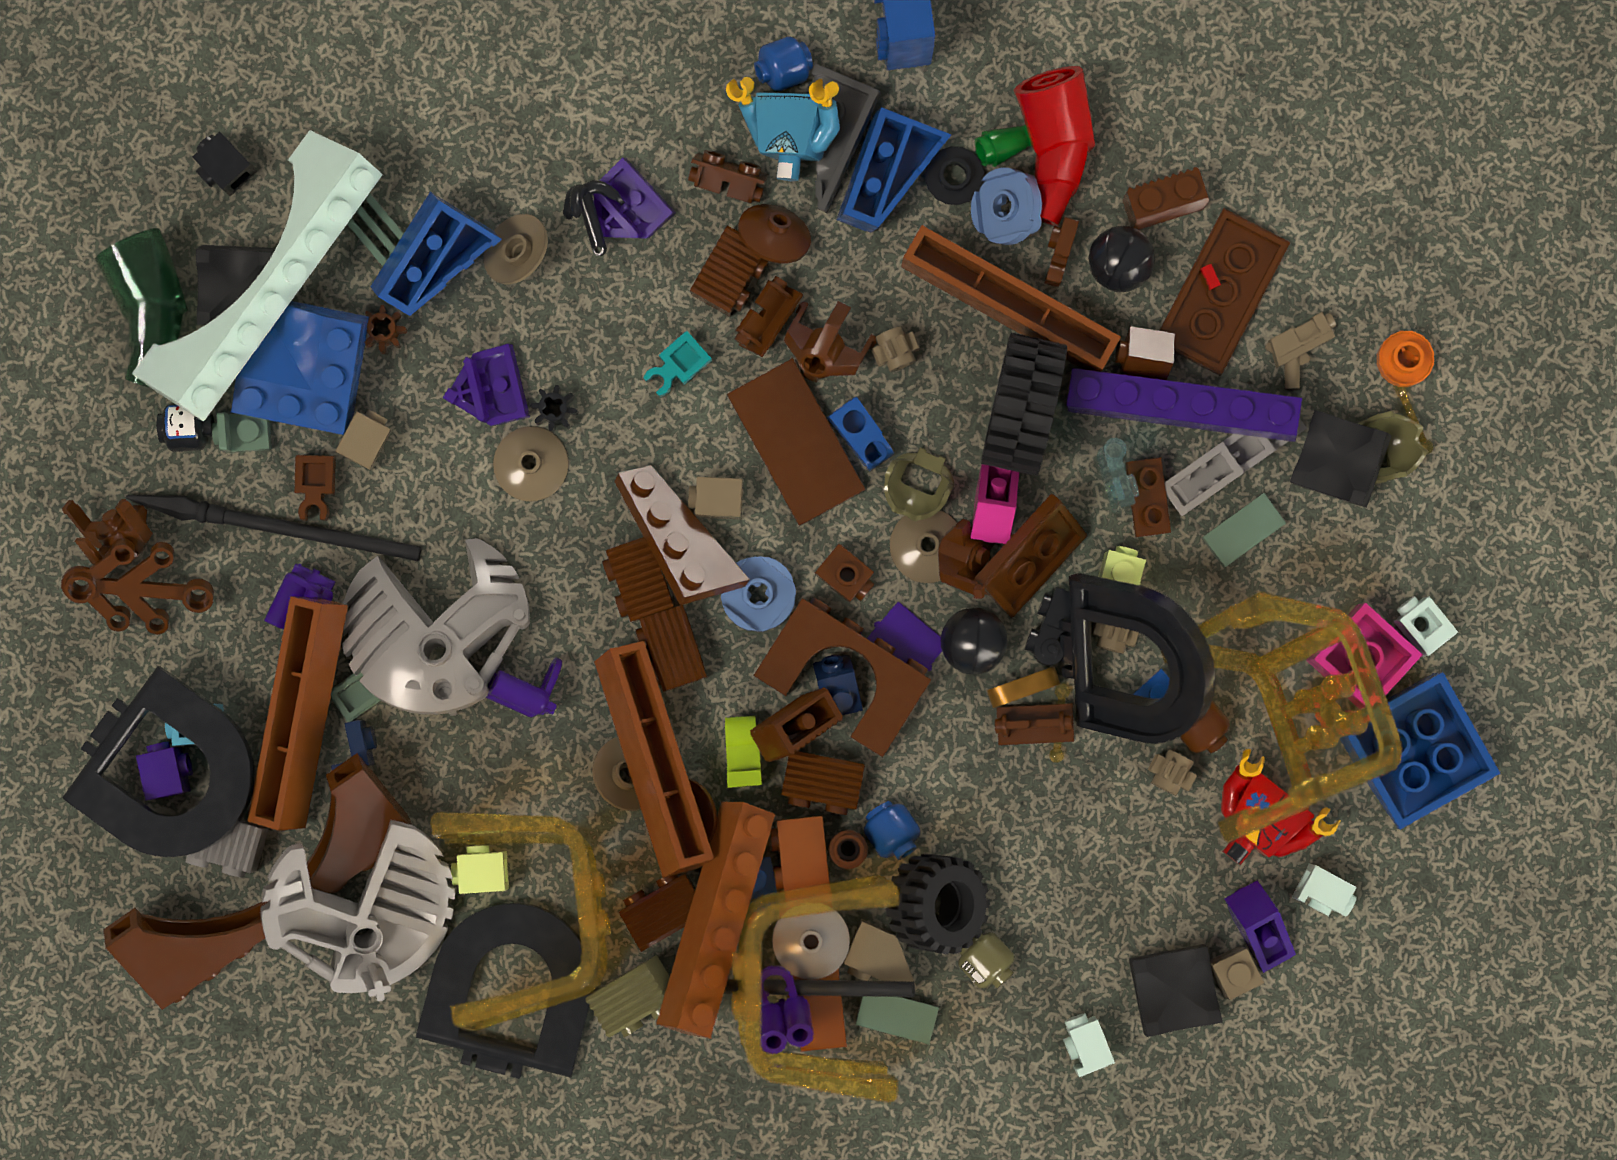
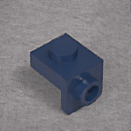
[813,655,863,716]
[331,720,377,770]

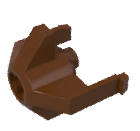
[784,301,876,383]
[62,499,153,565]
[938,519,1014,599]

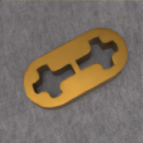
[987,666,1061,708]

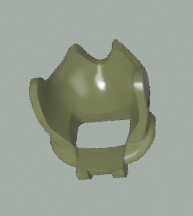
[1358,411,1429,484]
[884,447,954,522]

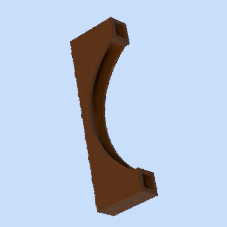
[103,753,412,1010]

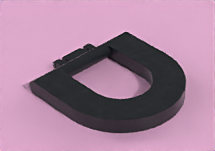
[1059,573,1216,743]
[62,666,255,857]
[416,903,594,1079]

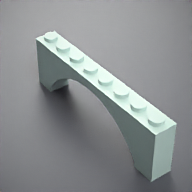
[132,130,383,422]

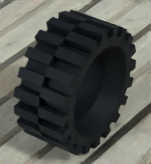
[981,333,1068,476]

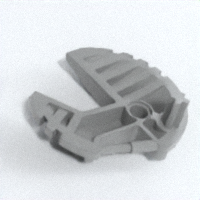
[342,538,530,716]
[261,820,455,1001]

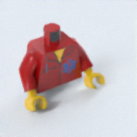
[1221,749,1341,866]

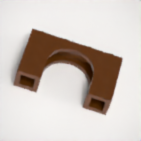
[753,597,932,757]

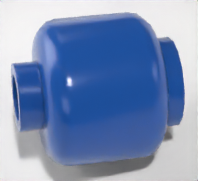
[754,36,813,92]
[864,801,920,860]

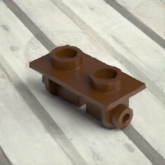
[688,150,769,204]
[734,276,804,357]
[1125,458,1171,538]
[995,703,1075,745]

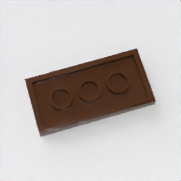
[1159,208,1290,376]
[727,358,865,527]

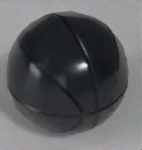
[1088,226,1155,292]
[940,608,1008,675]

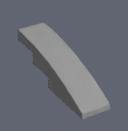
[1165,418,1307,516]

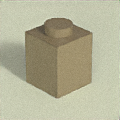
[335,409,392,471]
[688,477,743,520]
[1210,945,1264,1000]

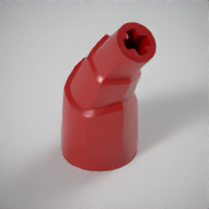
[1014,66,1095,226]

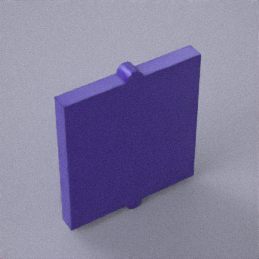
[866,602,942,671]

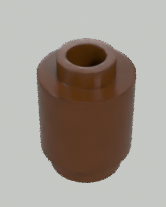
[829,829,868,869]

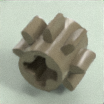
[872,326,920,372]
[1091,622,1139,654]
[1148,749,1197,796]

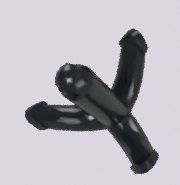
[563,180,625,256]

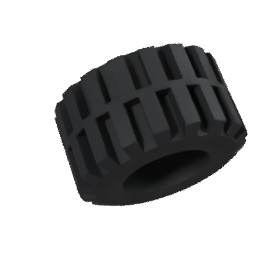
[886,854,990,954]

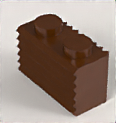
[1122,167,1209,230]
[690,225,770,317]
[602,537,675,623]
[635,605,708,692]
[750,687,843,762]
[781,751,865,815]
[619,872,696,952]

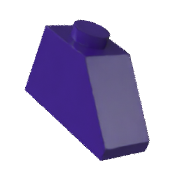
[1224,880,1296,973]

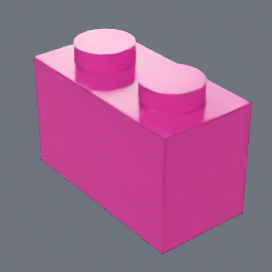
[971,464,1019,544]

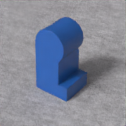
[826,397,894,471]

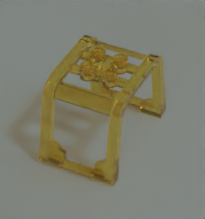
[1161,592,1402,842]
[431,812,611,1031]
[732,874,898,1103]

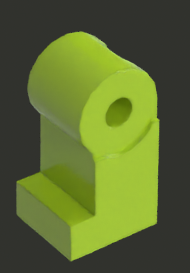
[725,715,763,788]

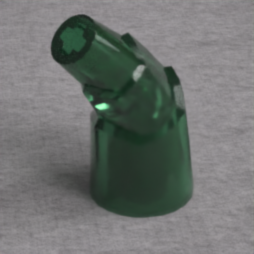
[95,228,188,388]

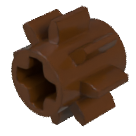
[365,305,407,354]

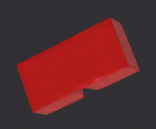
[1200,264,1221,290]

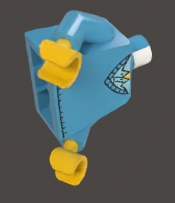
[726,77,840,181]

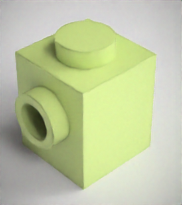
[1098,546,1146,585]
[451,845,509,894]

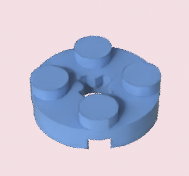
[971,168,1042,245]
[721,556,796,632]

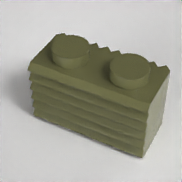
[586,955,670,1038]

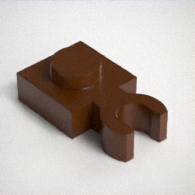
[1044,217,1079,288]
[294,455,336,521]

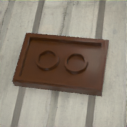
[974,493,1087,618]

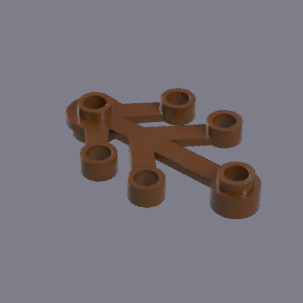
[61,539,214,635]

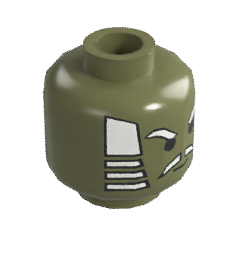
[958,932,1015,989]

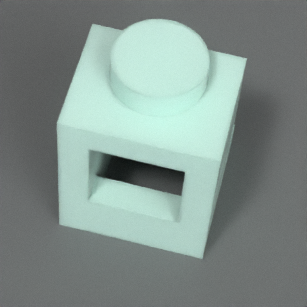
[1393,596,1458,657]
[1292,864,1357,917]
[1063,1013,1115,1077]

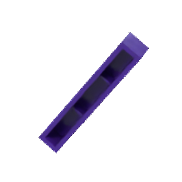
[1067,368,1302,442]

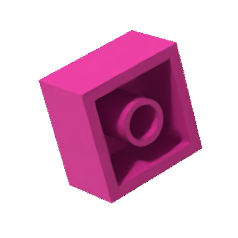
[1306,603,1423,712]

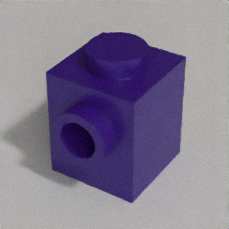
[136,741,193,801]

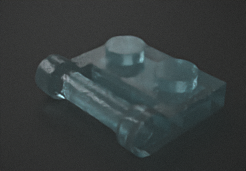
[1096,438,1139,514]

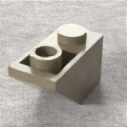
[843,919,917,991]

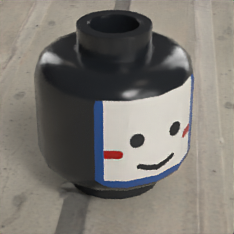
[156,403,215,452]

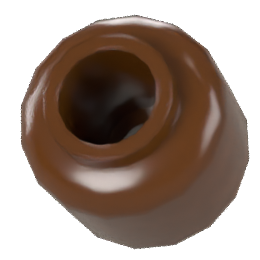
[1179,700,1230,754]

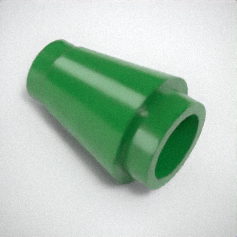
[974,125,1032,167]

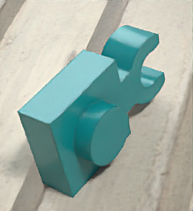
[643,331,712,397]

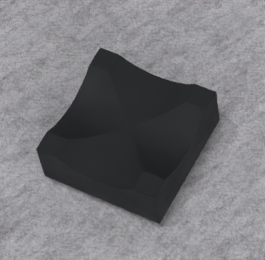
[196,245,276,325]
[1290,410,1391,508]
[1129,944,1223,1037]

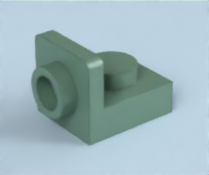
[212,412,272,454]

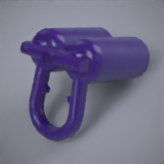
[264,563,336,630]
[485,657,562,718]
[755,966,814,1054]

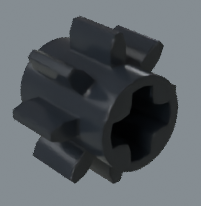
[530,385,579,433]

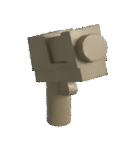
[1265,312,1336,390]

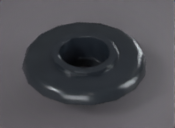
[925,146,984,205]

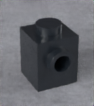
[192,132,258,196]

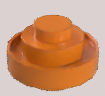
[1377,331,1434,387]

